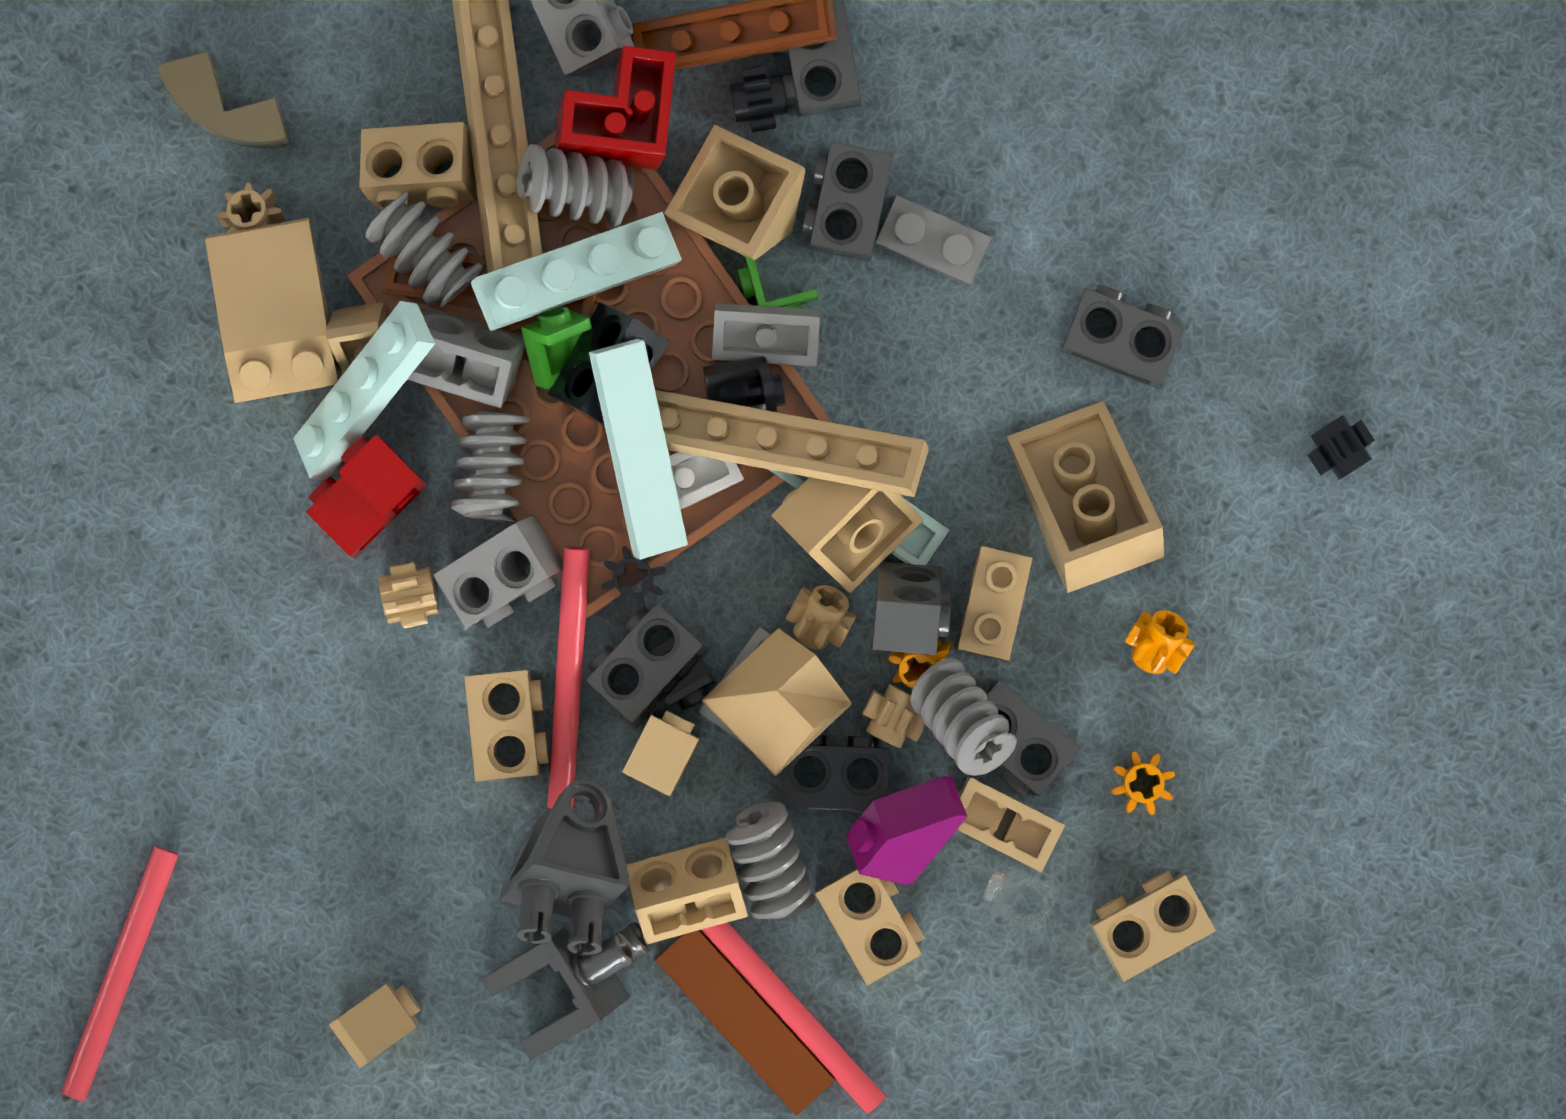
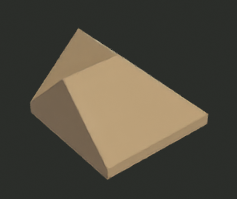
[664,125,806,261]
[702,628,852,777]

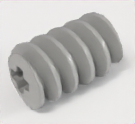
[516,144,635,227]
[365,192,483,307]
[451,411,530,523]
[910,658,1018,776]
[725,801,817,919]

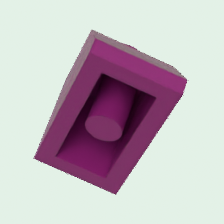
[846,776,967,885]

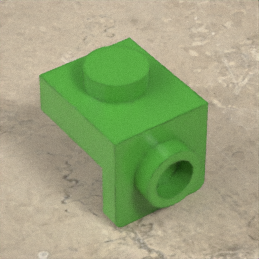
[521,307,592,389]

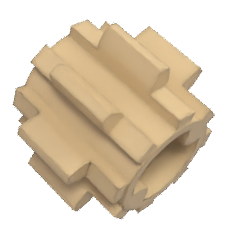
[378,562,439,628]

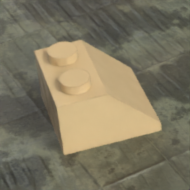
[771,477,924,593]

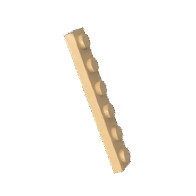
[452,0,542,273]
[655,390,929,497]

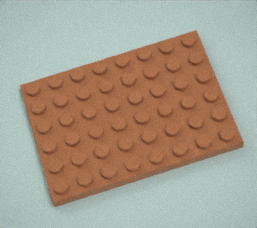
[347,131,832,620]

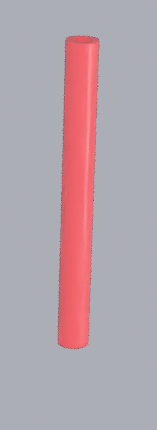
[547,546,590,809]
[61,846,179,1101]
[700,922,886,1114]

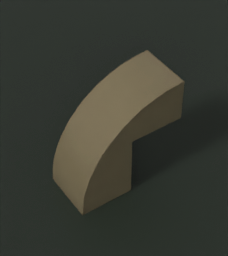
[157,51,291,148]

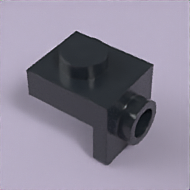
[703,356,785,412]

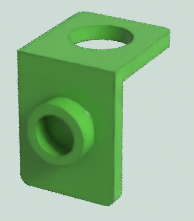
[737,255,819,308]

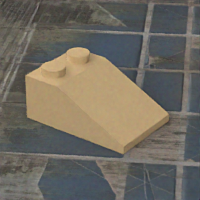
[205,218,340,403]
[1007,401,1165,593]

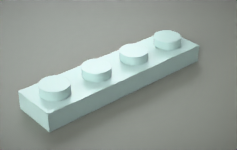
[470,212,682,331]
[293,301,435,480]

